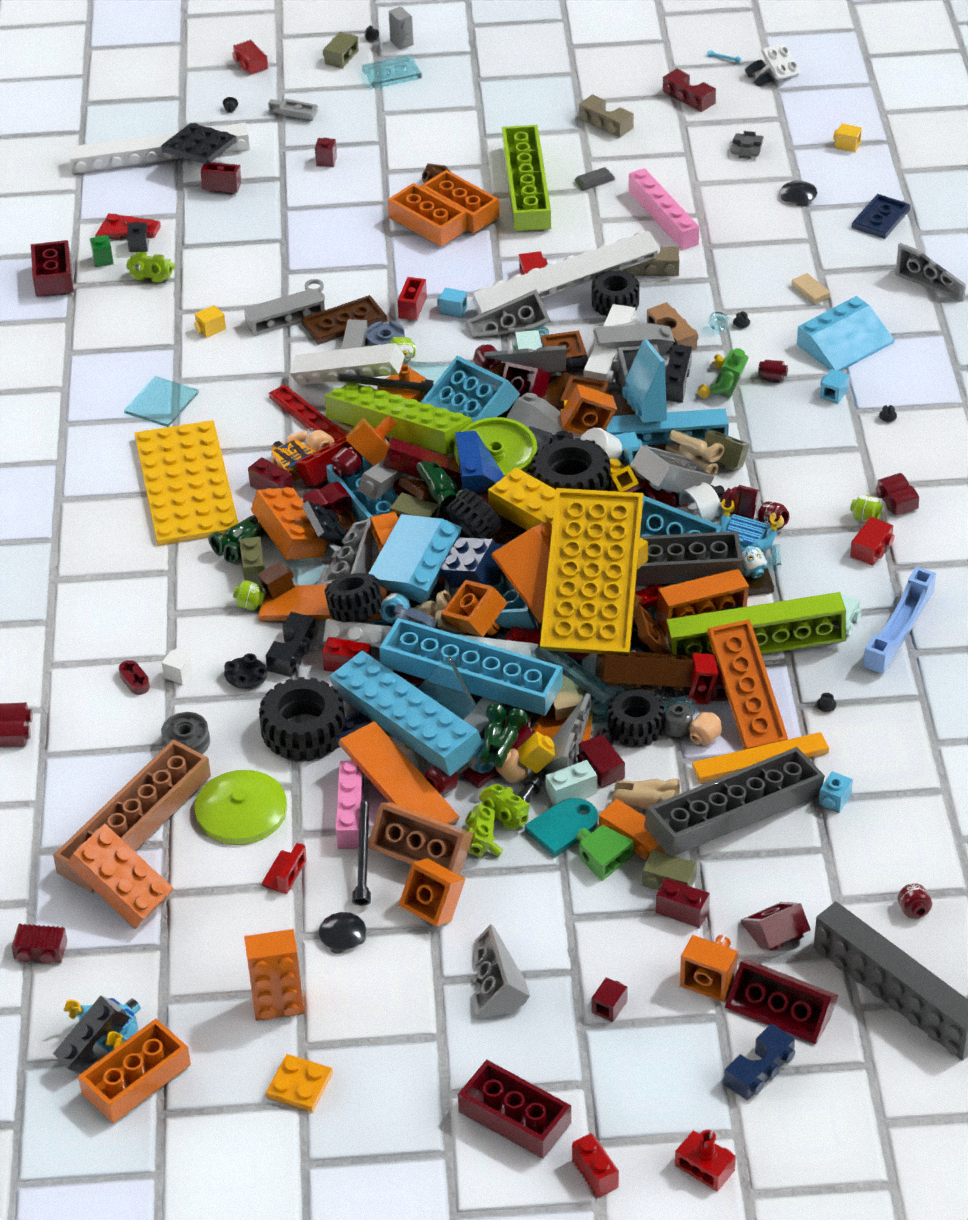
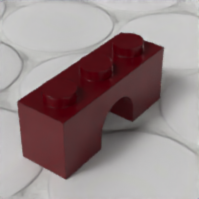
[662,68,716,112]

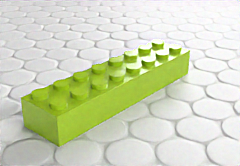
[502,124,551,231]
[324,383,472,454]
[667,592,846,659]

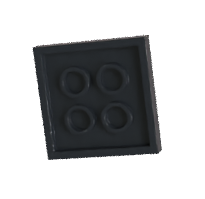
[161,123,237,165]

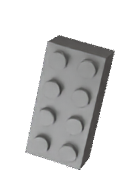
[630,445,714,495]

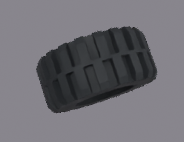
[530,438,611,491]
[259,677,345,761]

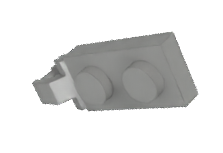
[268,99,318,120]

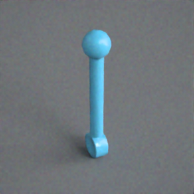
[707,51,741,63]

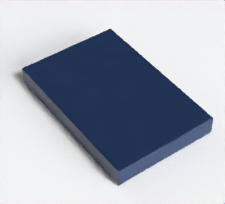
[852,194,911,239]

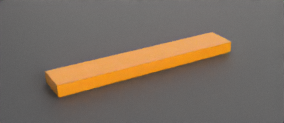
[692,732,829,783]

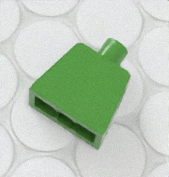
[576,826,634,881]

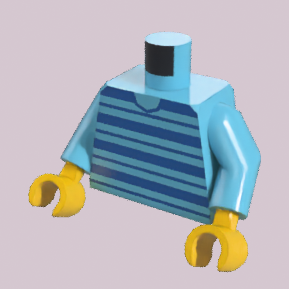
[719,499,784,552]
[63,998,141,1053]

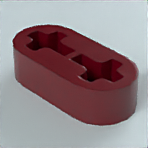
[119,660,150,695]

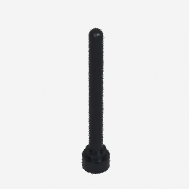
[337,374,434,395]
[352,799,371,906]

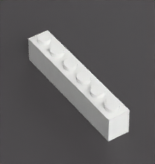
[583,304,638,383]
[289,343,405,385]

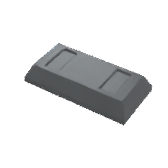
[574,167,615,190]

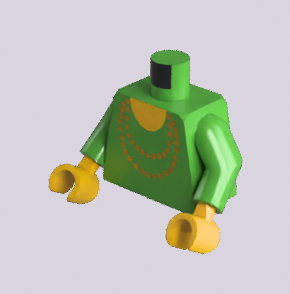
[696,348,749,399]

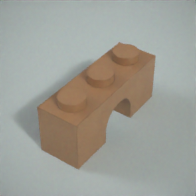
[647,302,699,351]

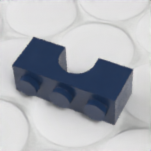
[724,1023,796,1101]

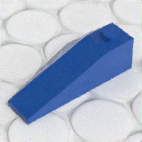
[455,431,503,493]

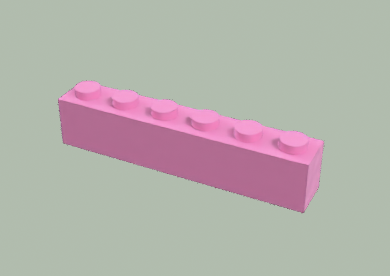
[629,168,699,250]

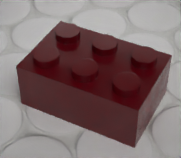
[30,240,74,296]

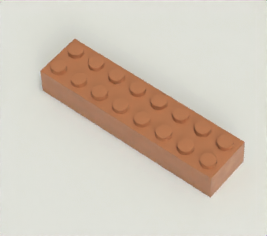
[53,739,211,893]

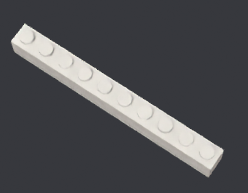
[68,123,250,174]
[472,230,659,315]
[323,619,543,660]

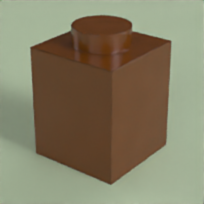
[257,562,295,600]

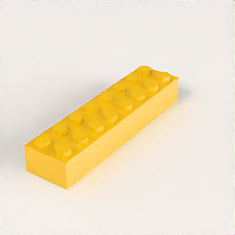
[488,468,648,570]

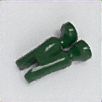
[416,461,463,512]
[208,515,266,563]
[479,704,528,768]

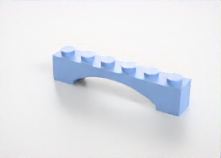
[863,566,936,674]

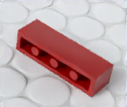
[295,436,354,487]

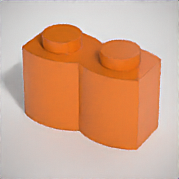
[370,512,399,552]

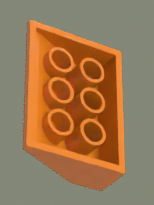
[491,521,552,623]

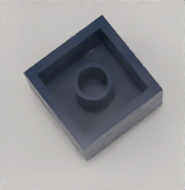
[439,538,499,587]

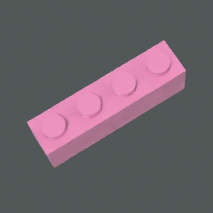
[336,761,364,849]

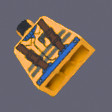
[271,440,316,482]

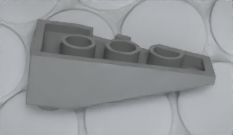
[895,243,966,301]
[466,289,551,338]
[593,321,675,356]
[484,345,566,376]
[506,393,582,439]
[318,519,373,585]
[544,693,592,774]
[472,924,530,1019]

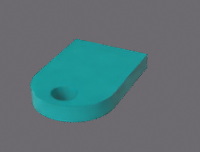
[524,798,598,858]

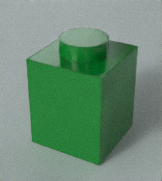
[90,235,114,267]

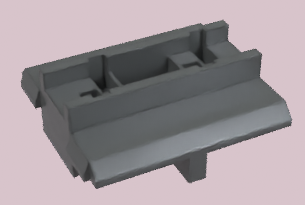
[731,131,764,159]

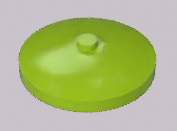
[454,417,537,477]
[195,770,287,845]

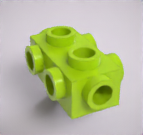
[126,252,175,282]
[479,784,530,830]
[465,804,503,858]

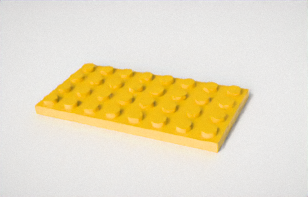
[134,420,238,546]
[540,488,643,656]

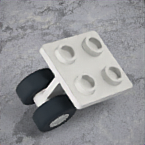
[745,44,801,86]

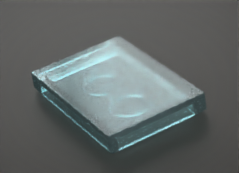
[362,55,422,88]

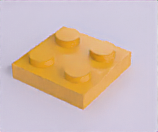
[266,1054,333,1113]

